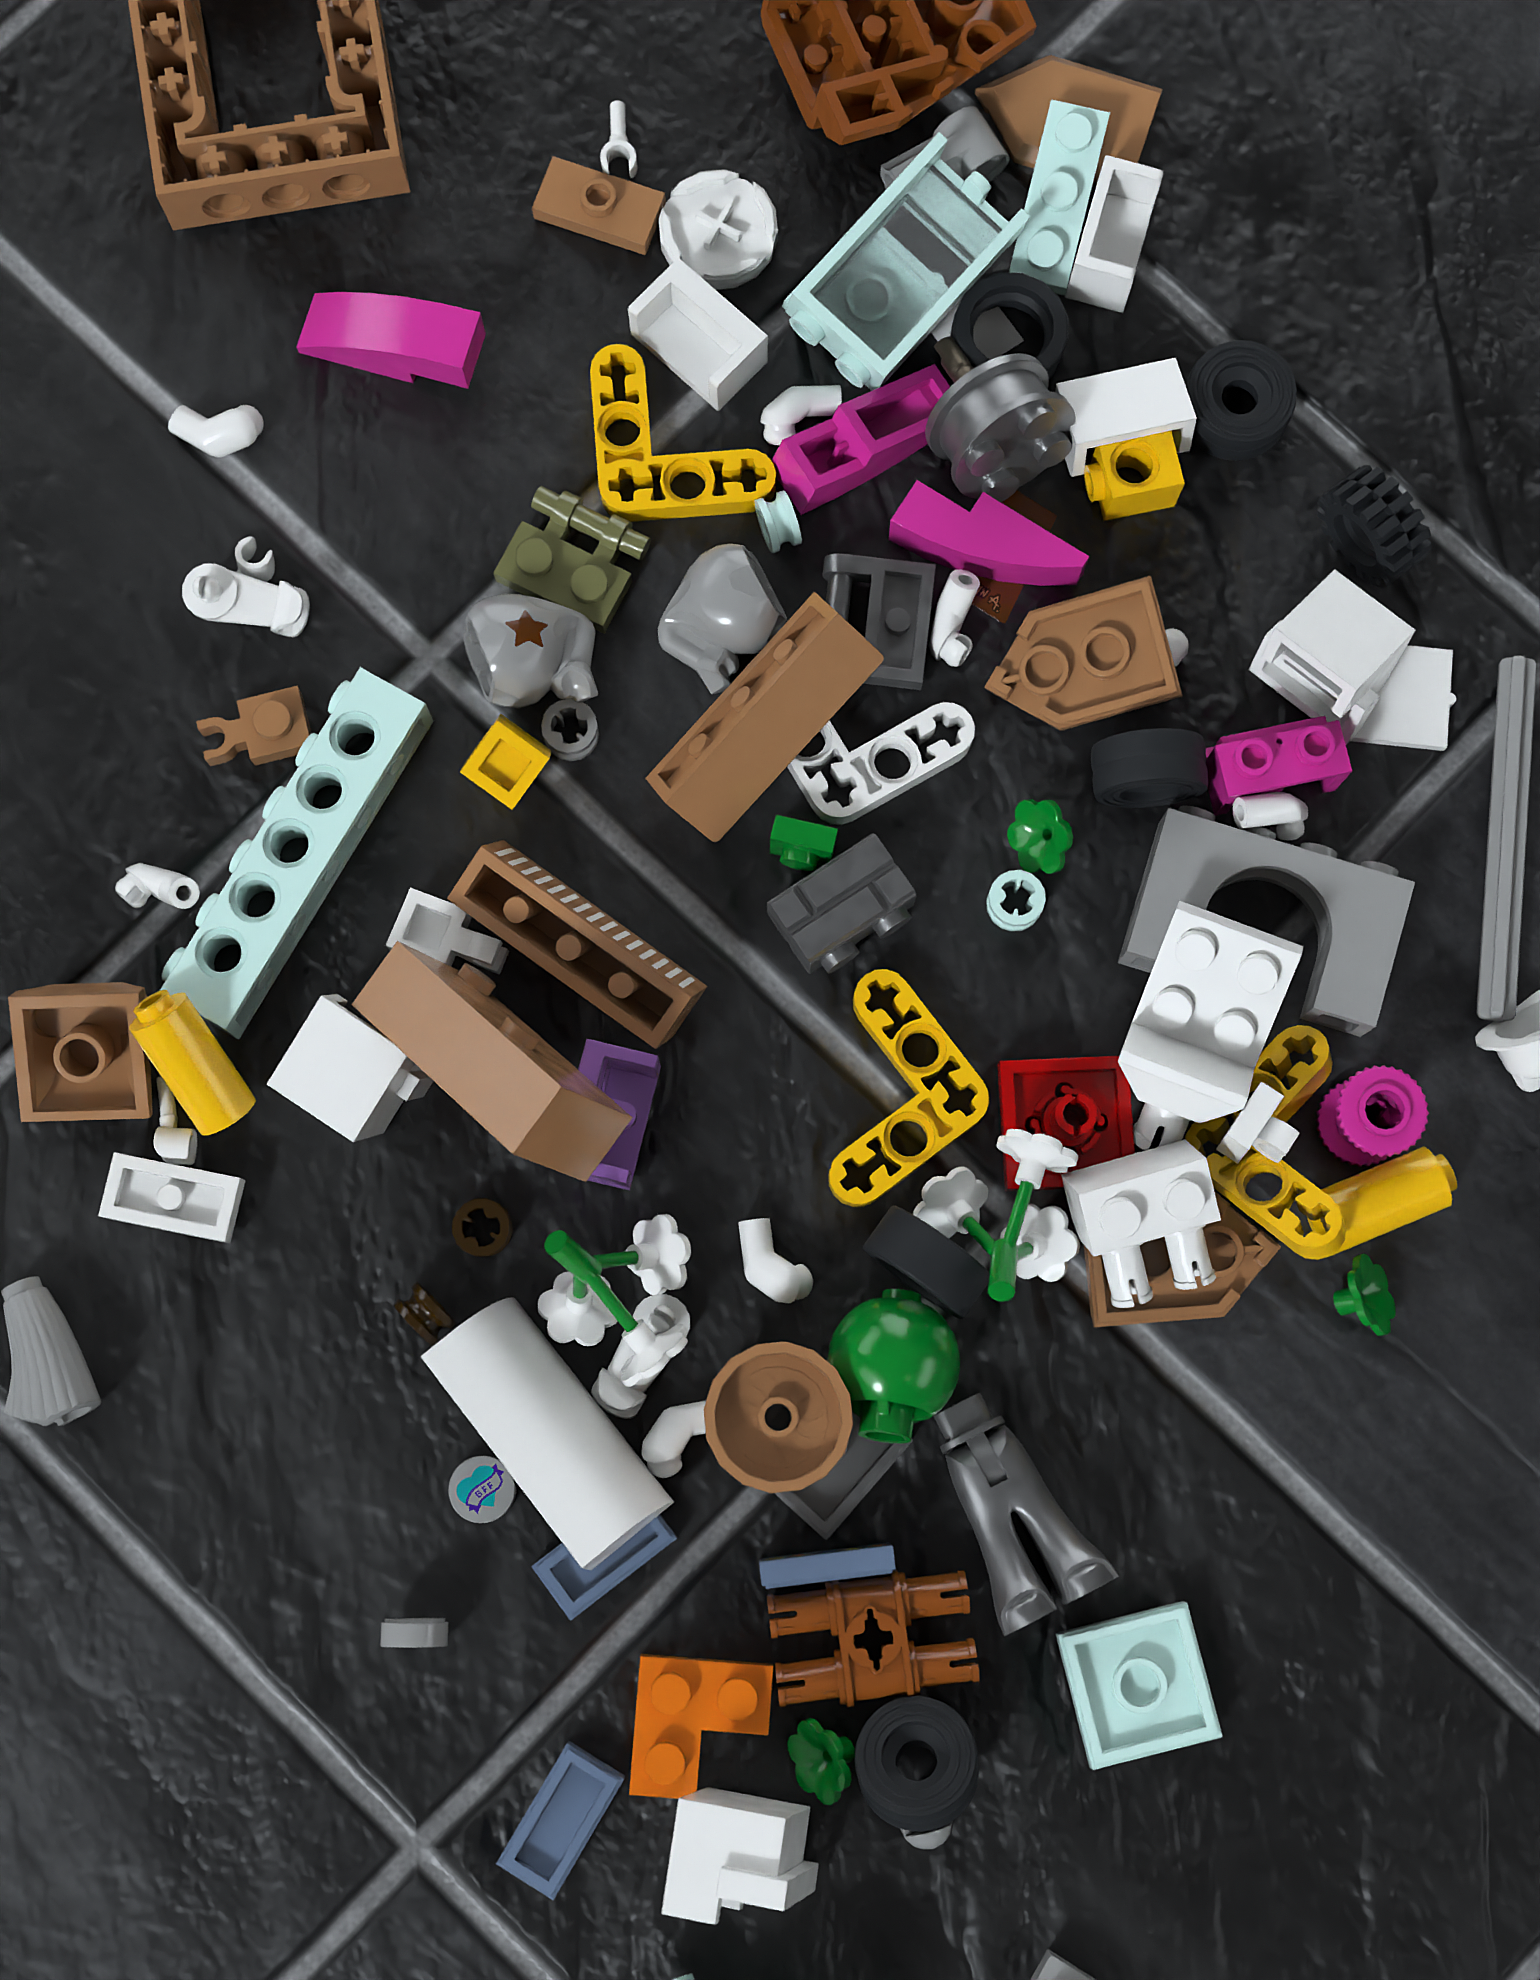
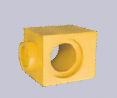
[1084,431,1185,521]
[460,713,552,810]

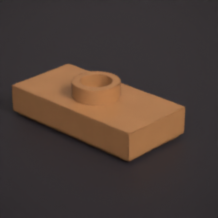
[532,156,666,255]

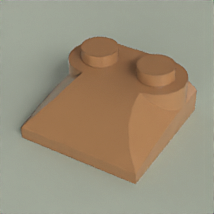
[8,982,153,1122]

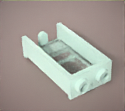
[785,132,1031,391]

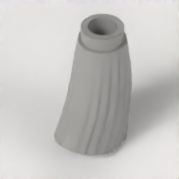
[1,1276,101,1426]

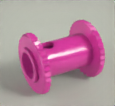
[1316,1065,1429,1167]

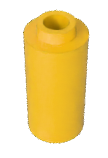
[129,990,256,1135]
[1307,1147,1457,1256]

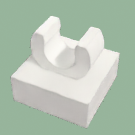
[1216,1082,1300,1164]

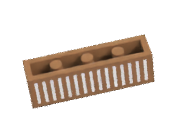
[447,840,708,1049]

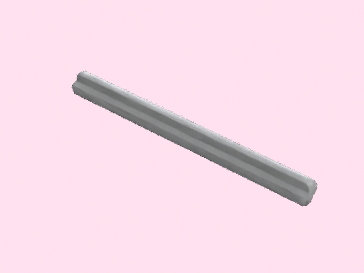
[1477,656,1537,1022]

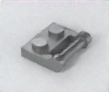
[822,554,936,690]

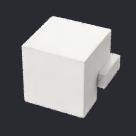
[1249,569,1416,745]
[267,994,433,1142]
[662,1787,819,1925]

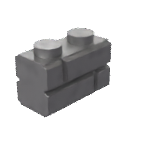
[767,833,916,974]

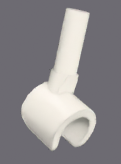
[600,101,638,178]
[235,536,275,582]
[153,1076,197,1165]

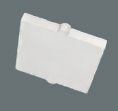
[1350,645,1456,751]

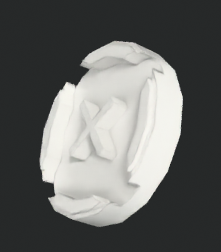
[658,170,778,290]

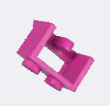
[1205,716,1352,816]

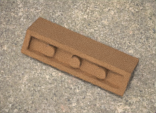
[646,592,884,842]

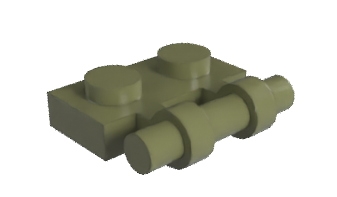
[493,486,651,634]

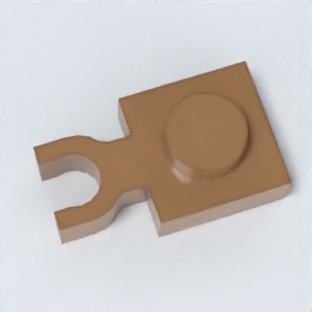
[196,686,311,766]

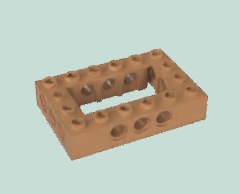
[128,0,410,231]

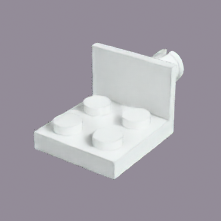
[1118,900,1303,1150]

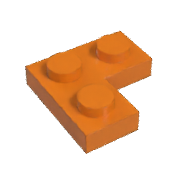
[629,1654,773,1799]

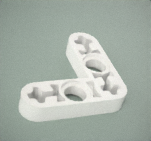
[787,702,975,825]

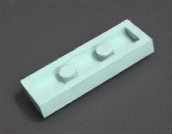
[1009,99,1110,295]

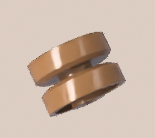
[704,1342,853,1493]

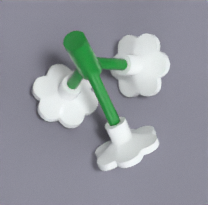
[913,1129,1080,1302]
[538,1214,691,1387]

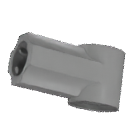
[880,106,1009,216]

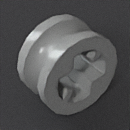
[541,699,599,761]

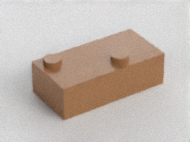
[352,941,632,1182]

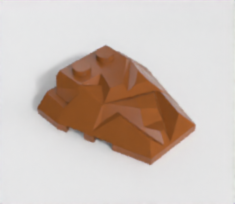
[760,0,1037,145]

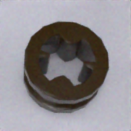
[452,1198,513,1257]
[393,1282,457,1346]

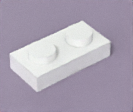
[98,1152,245,1243]

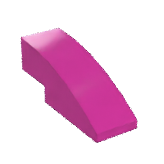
[296,292,486,389]
[772,364,950,515]
[889,480,1089,586]

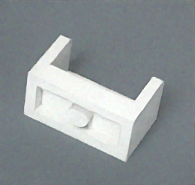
[1065,155,1163,313]
[628,257,768,411]
[1055,357,1197,477]

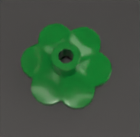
[1007,799,1073,874]
[1333,1253,1396,1336]
[787,1718,855,1806]

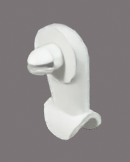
[182,564,310,637]
[591,1294,690,1419]

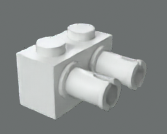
[1061,1139,1221,1308]

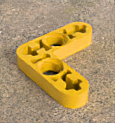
[590,344,776,522]
[828,969,989,1207]
[1185,1025,1346,1260]

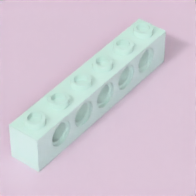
[160,667,433,1039]

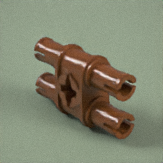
[766,1569,979,1708]

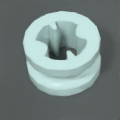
[754,490,802,553]
[986,870,1046,931]

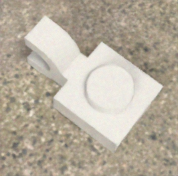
[385,888,509,974]

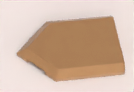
[975,55,1162,188]
[984,576,1182,731]
[1084,1191,1281,1327]

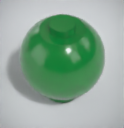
[827,1289,960,1443]

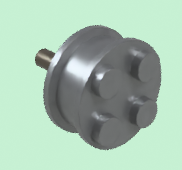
[925,337,1076,502]

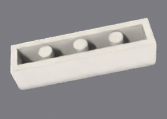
[420,1297,674,1570]

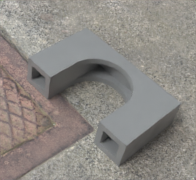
[1118,806,1415,1037]

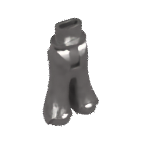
[934,1393,1119,1636]

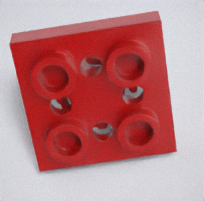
[997,1056,1135,1191]

